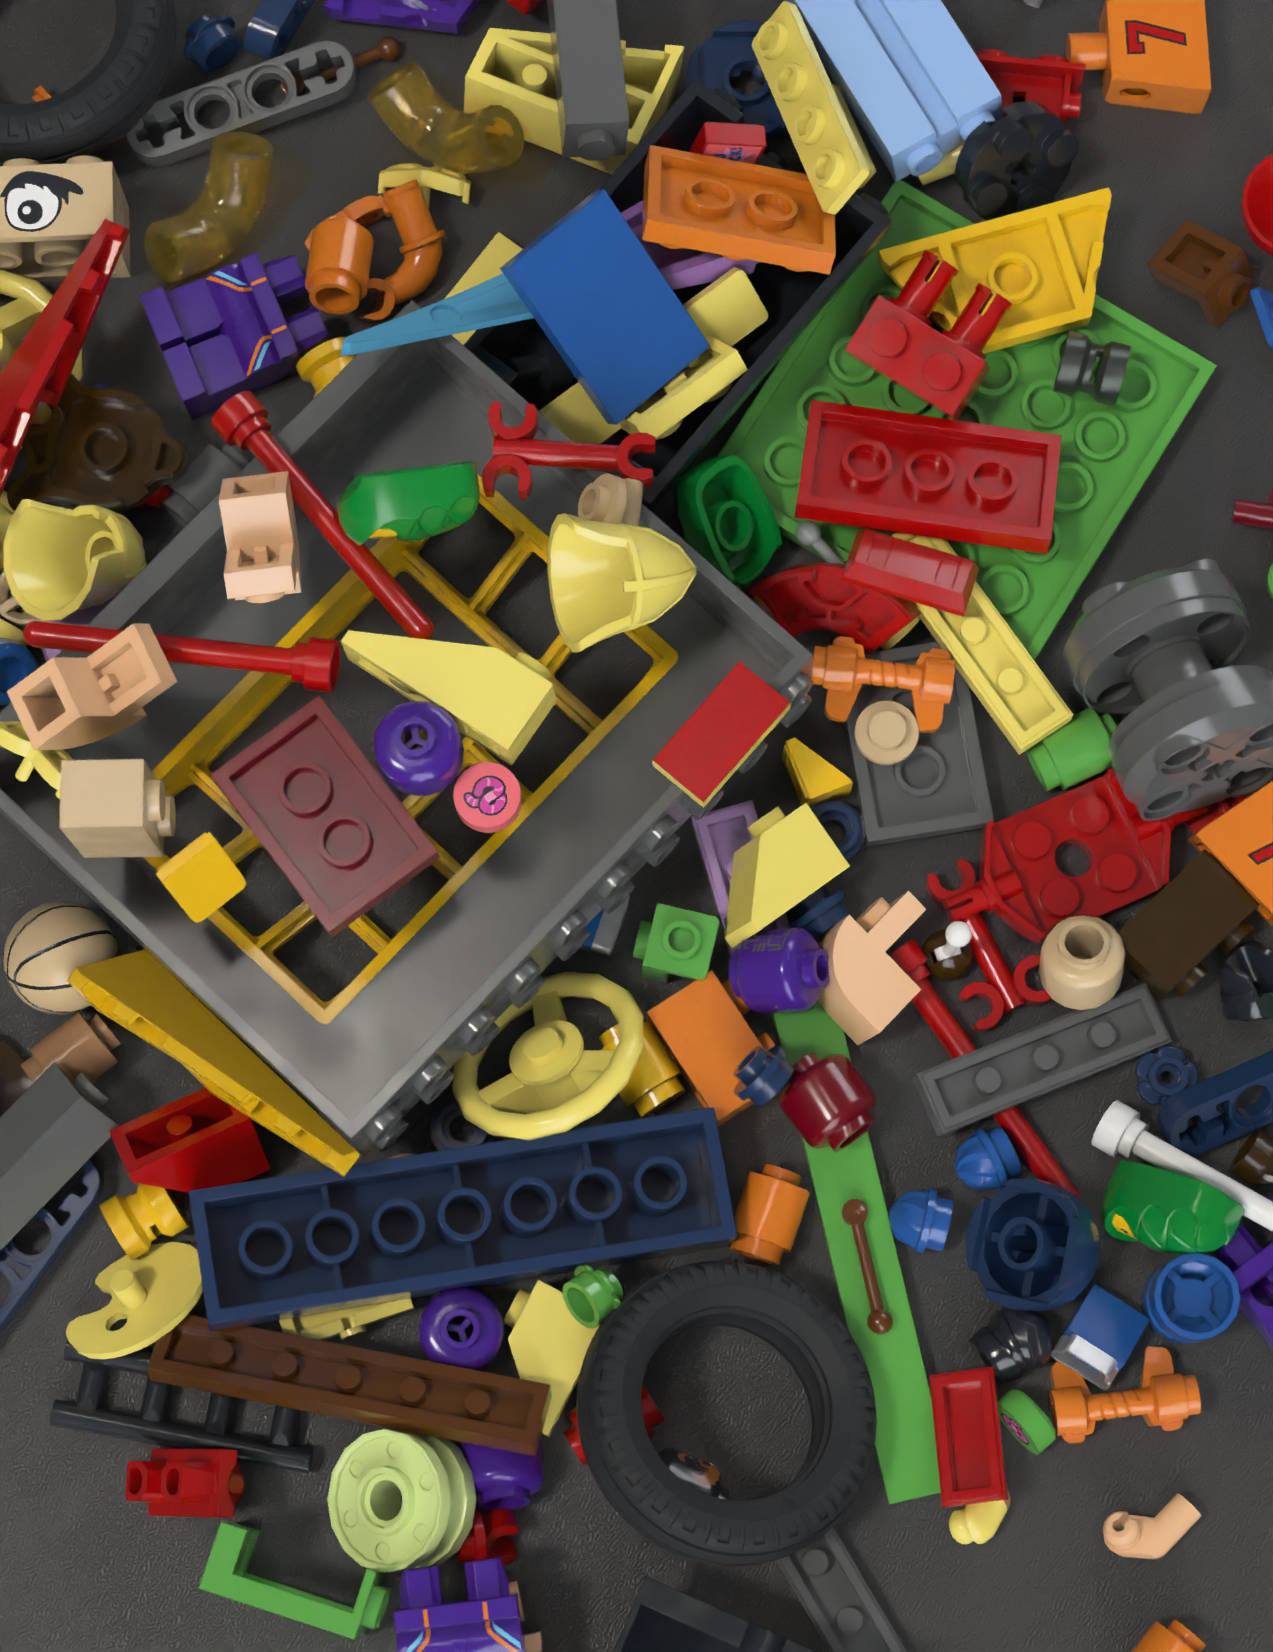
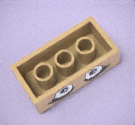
[0,156,131,281]

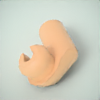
[1103,1493,1201,1559]

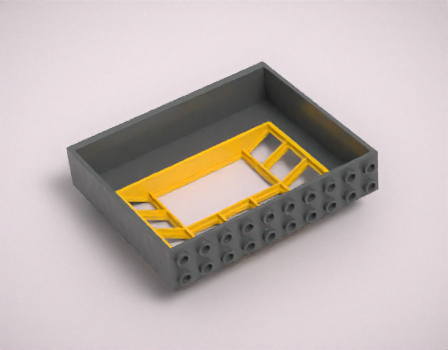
[0,300,813,1157]

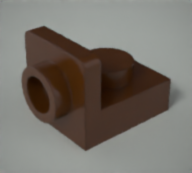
[1148,219,1255,327]

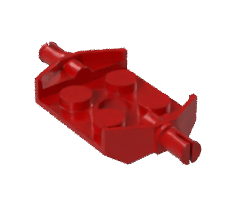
[942,769,1208,944]

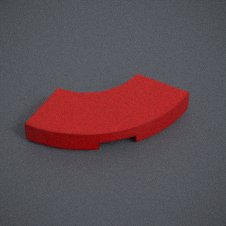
[748,562,922,654]

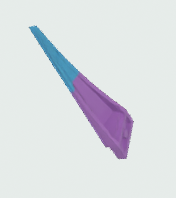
[341,200,760,356]

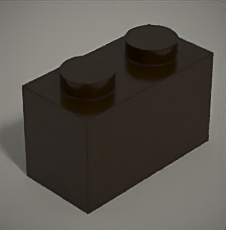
[1118,849,1260,1002]

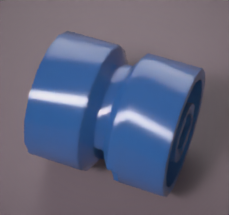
[1141,1253,1240,1345]

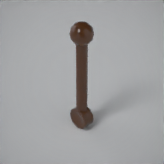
[280,36,401,98]
[841,1199,893,1335]

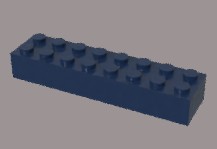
[189,1107,737,1332]

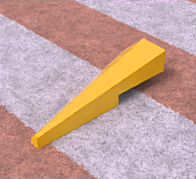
[66,949,360,1177]

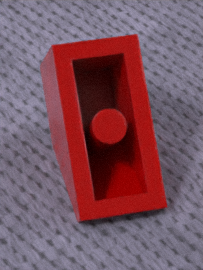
[109,1088,271,1193]

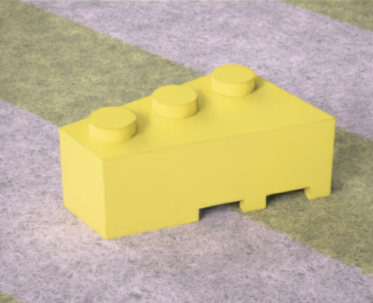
[464,28,685,175]

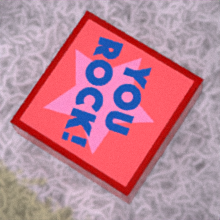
[689,122,767,164]

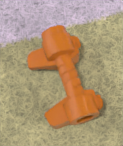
[812,636,955,733]
[1049,1346,1201,1444]

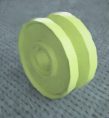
[327,1429,477,1573]

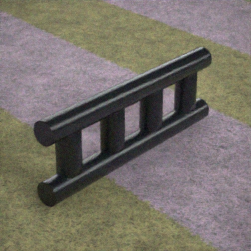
[50,1338,314,1474]

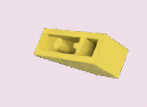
[341,630,557,766]

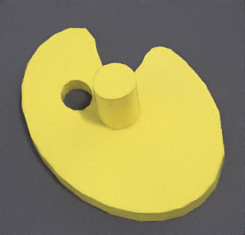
[66,1242,203,1359]

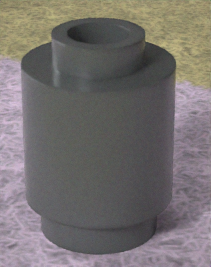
[161,444,249,528]

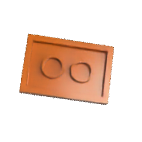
[642,145,836,275]

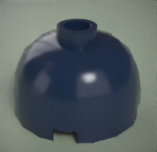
[966,1178,1100,1311]

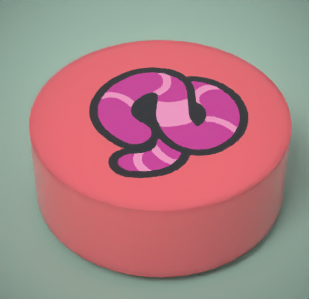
[453,762,522,833]

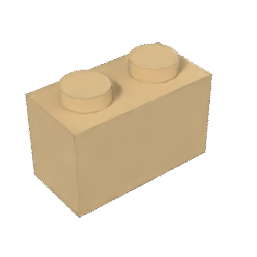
[59,759,176,858]

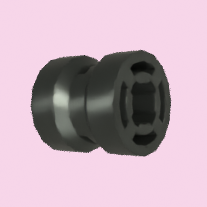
[1053,330,1131,406]

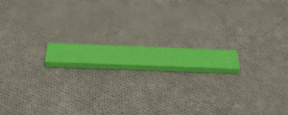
[772,1000,941,1505]

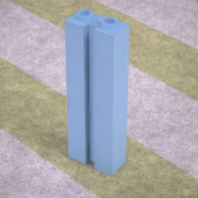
[783,0,1003,182]

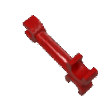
[482,401,656,500]
[925,858,1051,1033]

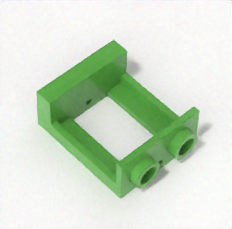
[199,1522,391,1640]

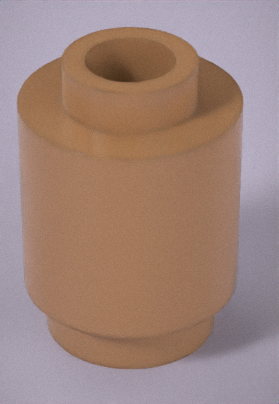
[21,1012,121,1083]

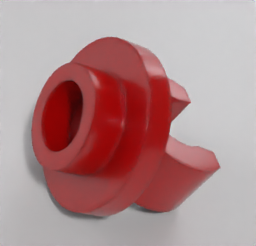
[454,1507,519,1565]

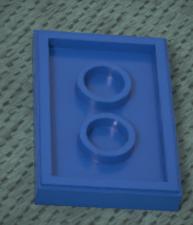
[500,189,710,425]

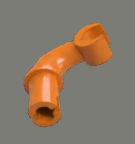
[356,179,446,322]

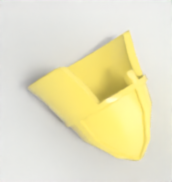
[3,499,147,621]
[548,513,697,653]

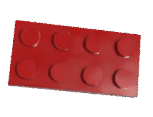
[794,400,1061,554]

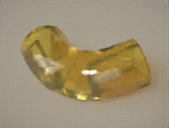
[366,62,524,174]
[144,132,274,282]

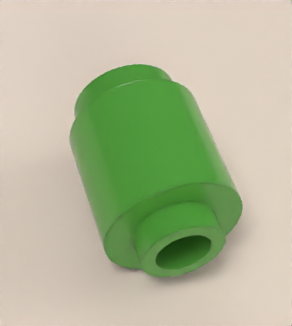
[1025,708,1117,792]

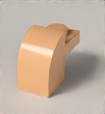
[219,471,302,603]
[7,623,177,750]
[818,891,926,1046]

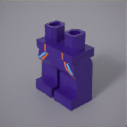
[139,253,330,420]
[393,1557,526,1652]

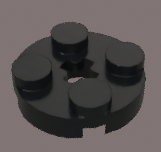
[955,101,1079,221]

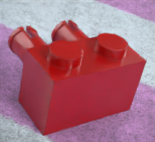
[845,250,1013,421]

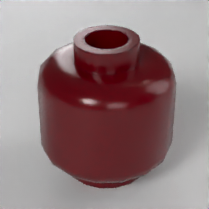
[779,1052,877,1152]

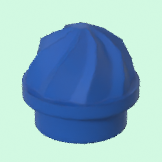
[955,1126,1022,1191]
[889,1188,953,1254]

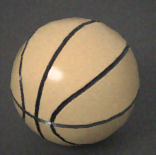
[3,901,119,1015]

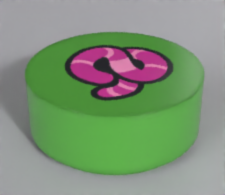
[998,1389,1056,1455]

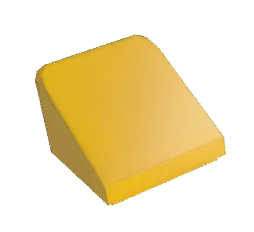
[782,737,853,809]
[156,832,247,923]

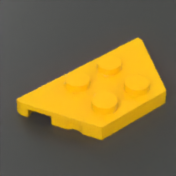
[878,187,1112,354]

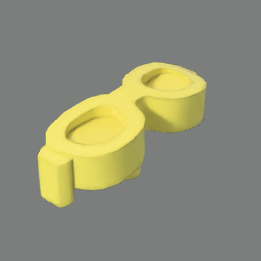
[378,163,471,209]
[0,721,73,799]

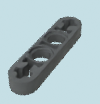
[127,40,357,167]

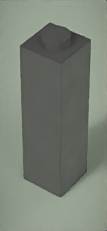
[547,0,629,161]
[0,1062,120,1251]

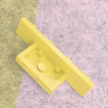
[752,1,877,215]
[539,267,768,444]

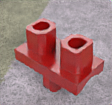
[125,1449,244,1518]

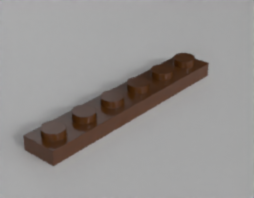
[147,1315,552,1456]

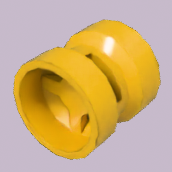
[99,1183,189,1261]

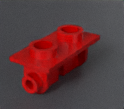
[975,49,1086,123]

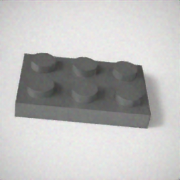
[844,642,994,847]

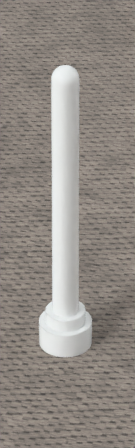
[1092,1100,1273,1232]

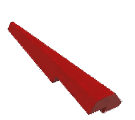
[0,219,130,497]

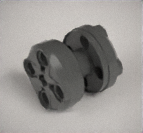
[1062,559,1273,821]

